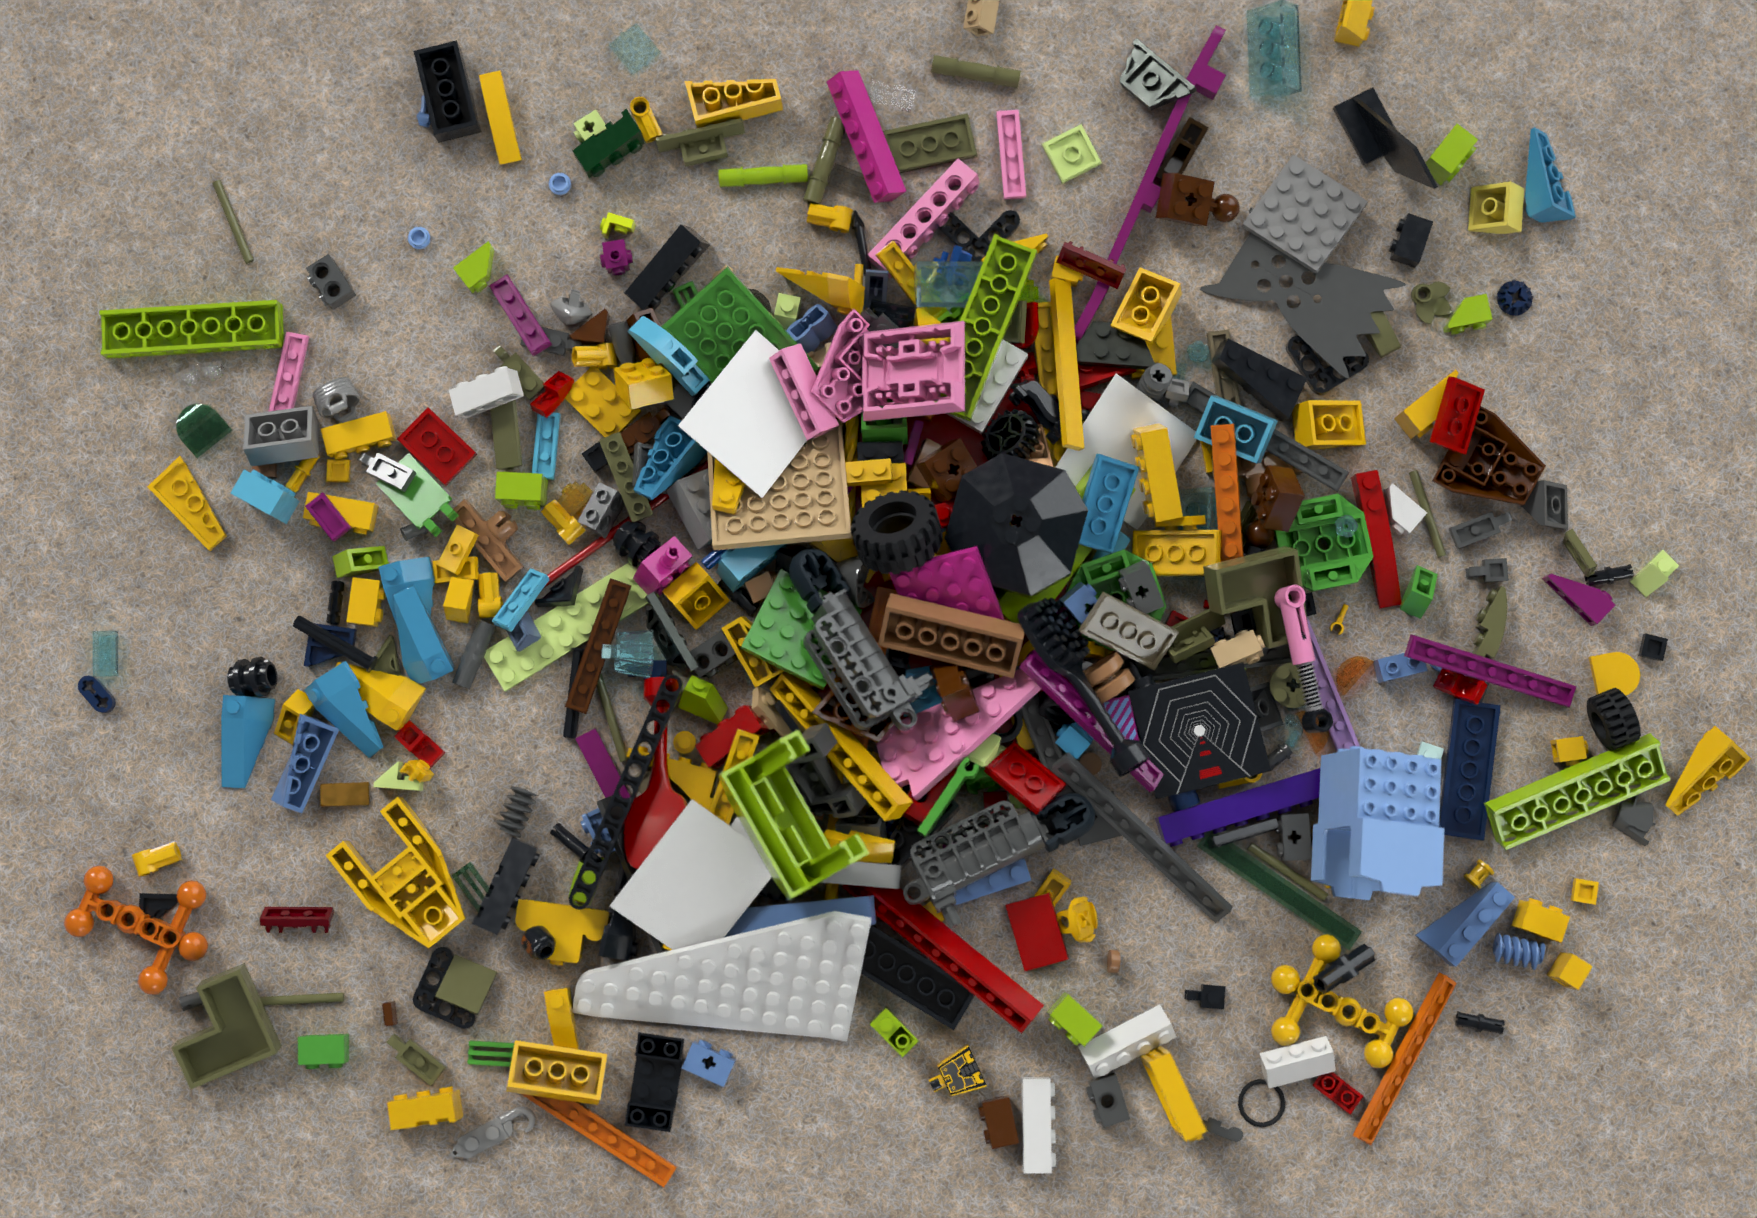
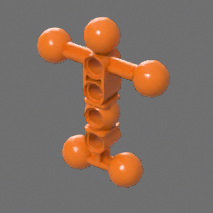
[64,865,208,995]

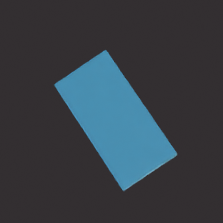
[1079,453,1140,554]

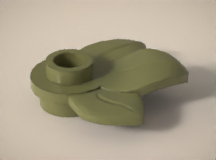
[1411,281,1452,324]

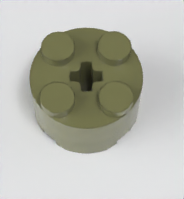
[1270,662,1317,708]

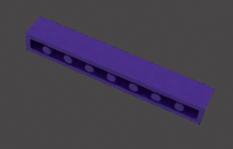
[1155,768,1321,847]

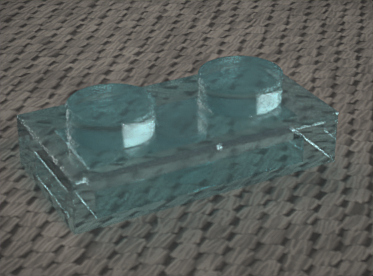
[93,631,118,677]

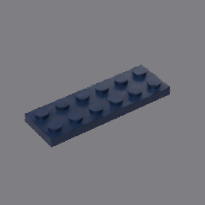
[1439,699,1501,841]

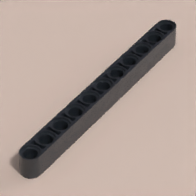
[569,675,683,910]

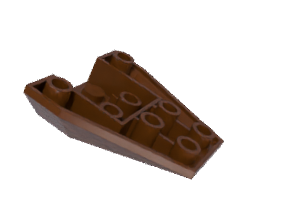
[1432,406,1546,505]

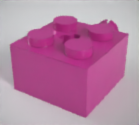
[633,536,693,596]

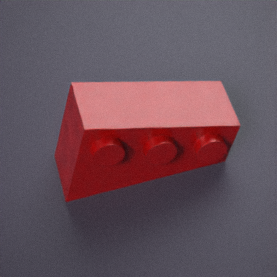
[694,705,777,769]

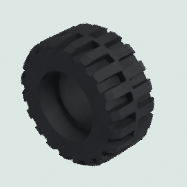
[851,491,943,574]

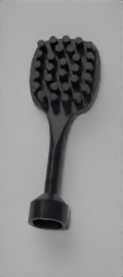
[1018,598,1151,777]

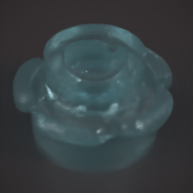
[1187,340,1209,362]
[1335,515,1358,538]

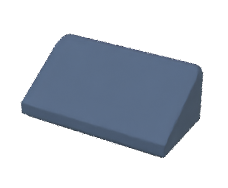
[506,610,541,652]

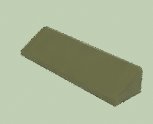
[490,400,522,470]

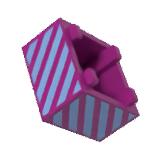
[1102,695,1139,741]

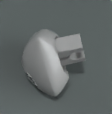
[550,289,592,325]

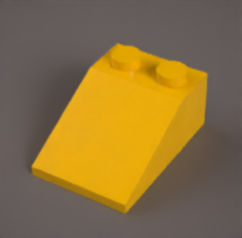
[1111,267,1182,343]
[1394,370,1459,439]
[1292,400,1366,450]

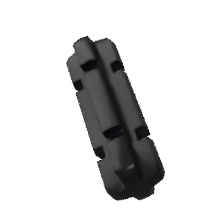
[326,580,344,625]

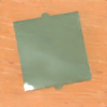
[608,23,661,75]

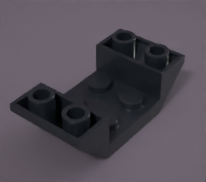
[624,1032,684,1132]

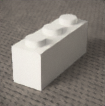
[449,366,524,419]
[1259,1036,1336,1089]

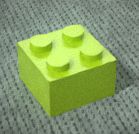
[1426,123,1478,185]
[495,471,548,511]
[1047,992,1103,1047]

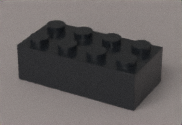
[414,40,482,143]

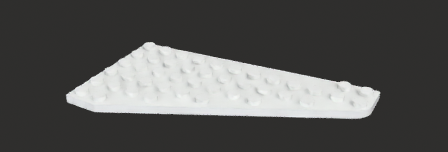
[572,911,871,1042]

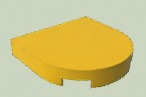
[1588,652,1640,695]

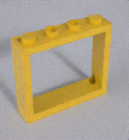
[1139,1046,1207,1142]

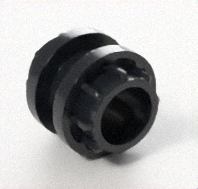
[613,521,661,567]
[227,657,278,697]

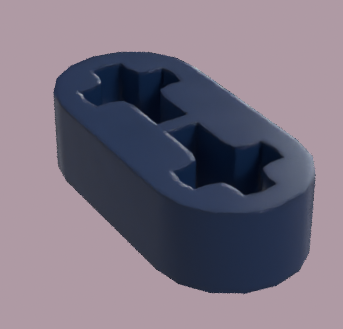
[78,675,116,713]

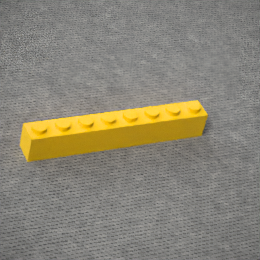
[769,672,913,821]

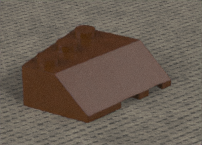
[811,679,902,743]

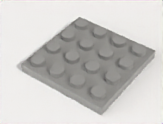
[1242,155,1368,274]

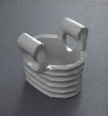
[312,377,360,423]

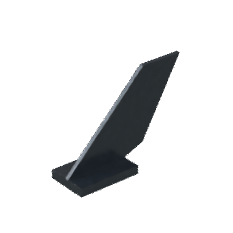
[1333,87,1438,189]

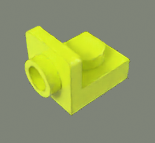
[600,212,636,239]

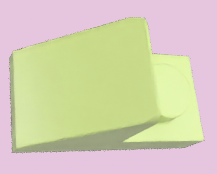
[1630,550,1679,597]
[967,733,1006,767]
[373,761,424,791]

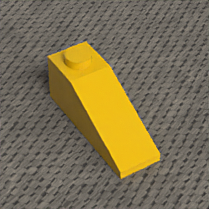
[544,987,579,1050]

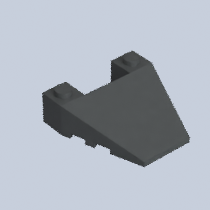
[785,723,868,818]

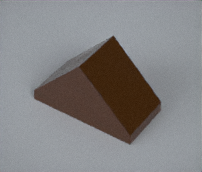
[569,309,610,346]

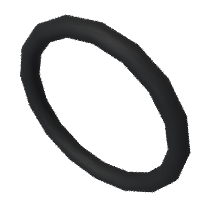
[1238,1079,1286,1127]

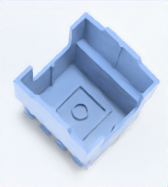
[1311,746,1444,901]

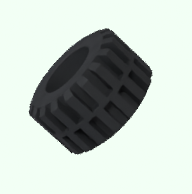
[1587,688,1641,751]

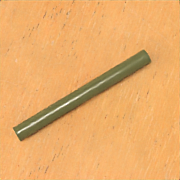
[212,180,254,264]
[1409,470,1446,558]
[596,673,628,762]
[1247,842,1328,901]
[260,992,344,1006]

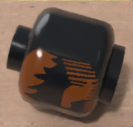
[521,926,556,960]

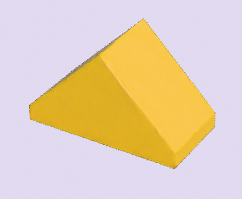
[443,576,474,624]

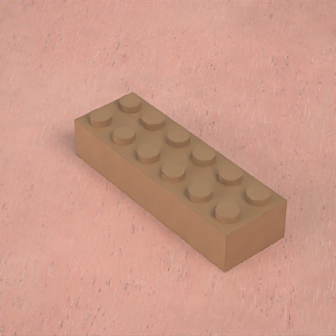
[878,593,1024,678]

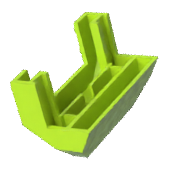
[719,730,869,900]

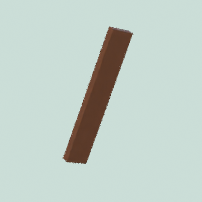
[565,578,632,714]

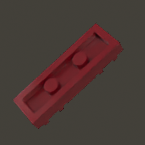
[1056,241,1126,289]
[259,907,334,933]

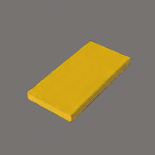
[1132,530,1221,576]

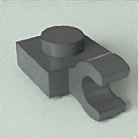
[1465,558,1509,583]

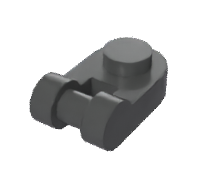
[1202,1117,1243,1142]

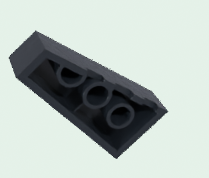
[624,224,711,310]
[1212,338,1307,421]
[887,795,961,870]
[472,837,540,935]

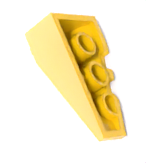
[776,267,865,315]
[335,662,427,731]
[1665,726,1751,816]

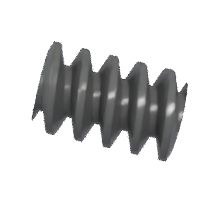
[1135,363,1172,403]
[496,786,539,838]

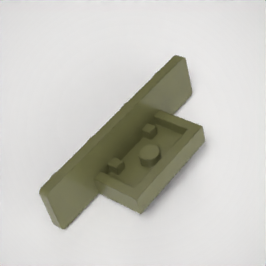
[656,118,745,167]
[599,432,653,523]
[1166,609,1226,663]

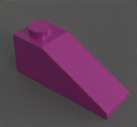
[1542,573,1616,626]

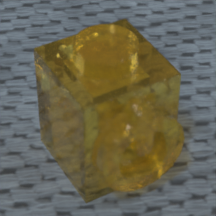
[557,481,593,518]

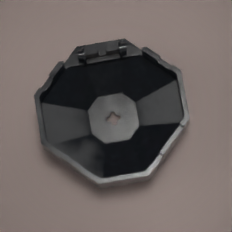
[944,453,1088,598]

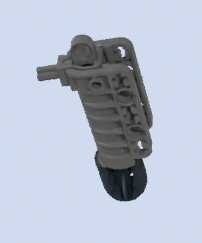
[789,548,935,731]
[903,793,1095,929]

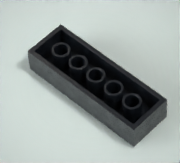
[861,925,975,1030]

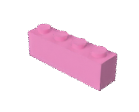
[769,343,839,440]

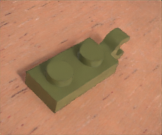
[493,345,544,401]
[387,1033,447,1086]

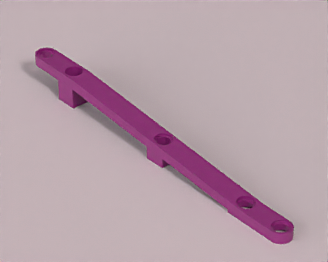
[1075,25,1226,344]

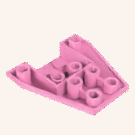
[811,309,893,423]

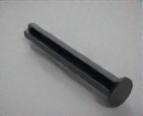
[293,615,378,673]
[563,648,585,739]

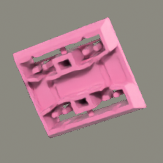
[862,321,965,421]

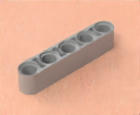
[821,862,901,889]

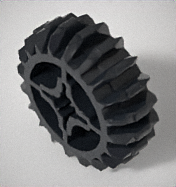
[980,409,1041,460]

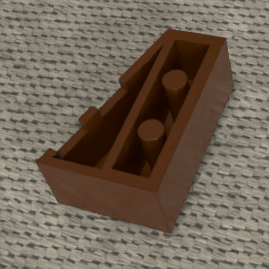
[929,658,980,722]

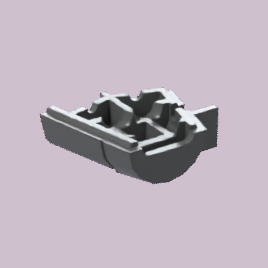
[1612,794,1656,846]

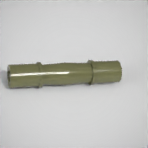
[931,55,1021,88]
[803,117,845,205]

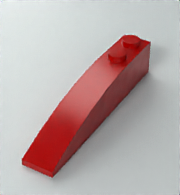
[1351,470,1401,609]

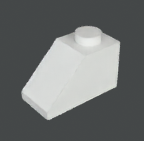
[1385,484,1427,536]

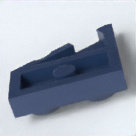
[304,623,357,667]

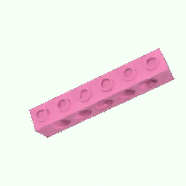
[867,159,980,279]

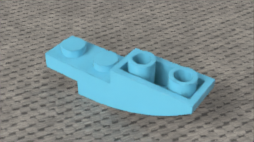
[628,316,709,396]

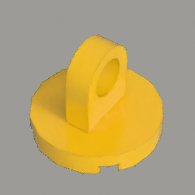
[1056,897,1098,943]

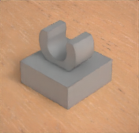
[1165,378,1189,407]

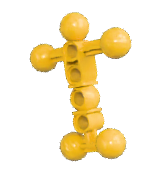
[1271,934,1414,1069]

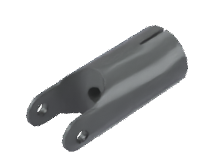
[608,321,637,364]

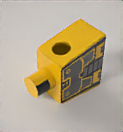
[929,1044,987,1096]

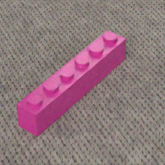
[826,70,907,203]

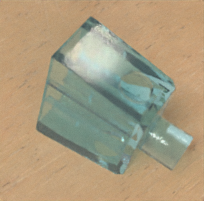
[601,630,653,678]

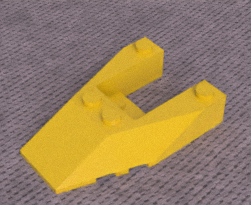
[325,797,466,948]

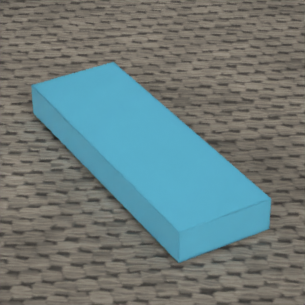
[532,412,561,480]
[492,568,550,632]

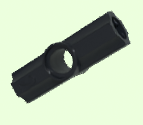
[1313,944,1375,994]

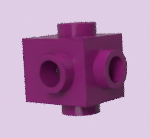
[600,239,633,276]

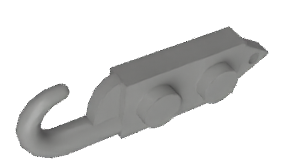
[449,1106,535,1160]

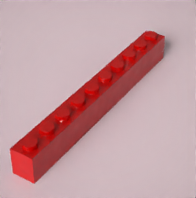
[842,862,1044,1034]

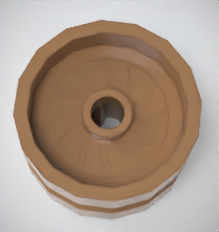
[1083,652,1135,703]

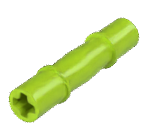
[718,164,808,187]

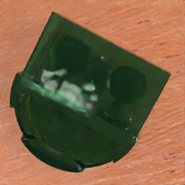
[176,403,232,458]

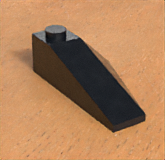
[598,865,639,961]

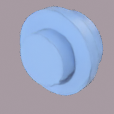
[549,173,571,195]
[408,227,431,249]

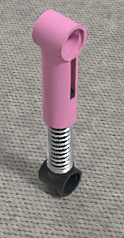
[1274,585,1333,733]

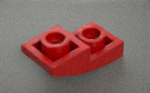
[1312,1072,1364,1115]

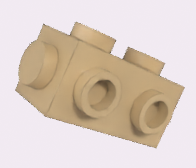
[963,0,999,36]
[1210,630,1265,668]

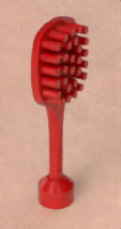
[624,677,687,869]

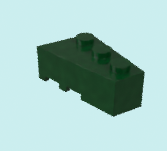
[572,109,645,178]

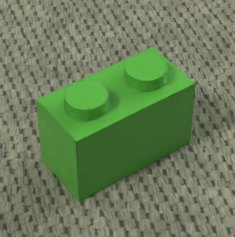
[298,1034,349,1069]

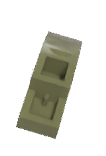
[1472,586,1507,659]

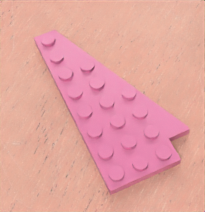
[876,669,1041,801]

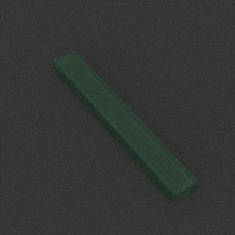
[1196,830,1362,950]

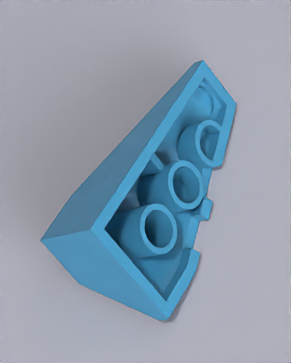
[1525,127,1576,223]
[634,416,707,500]
[379,557,435,628]
[393,585,454,684]
[304,661,383,758]
[221,695,275,788]

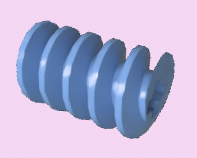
[1493,933,1545,970]

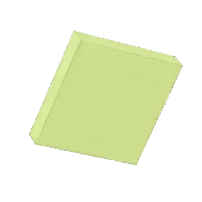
[1042,125,1102,184]

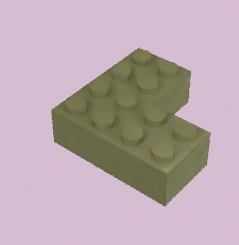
[1203,546,1308,649]
[172,963,282,1090]

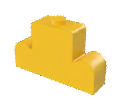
[515,899,610,966]

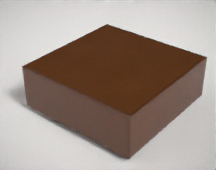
[382,1001,398,1026]

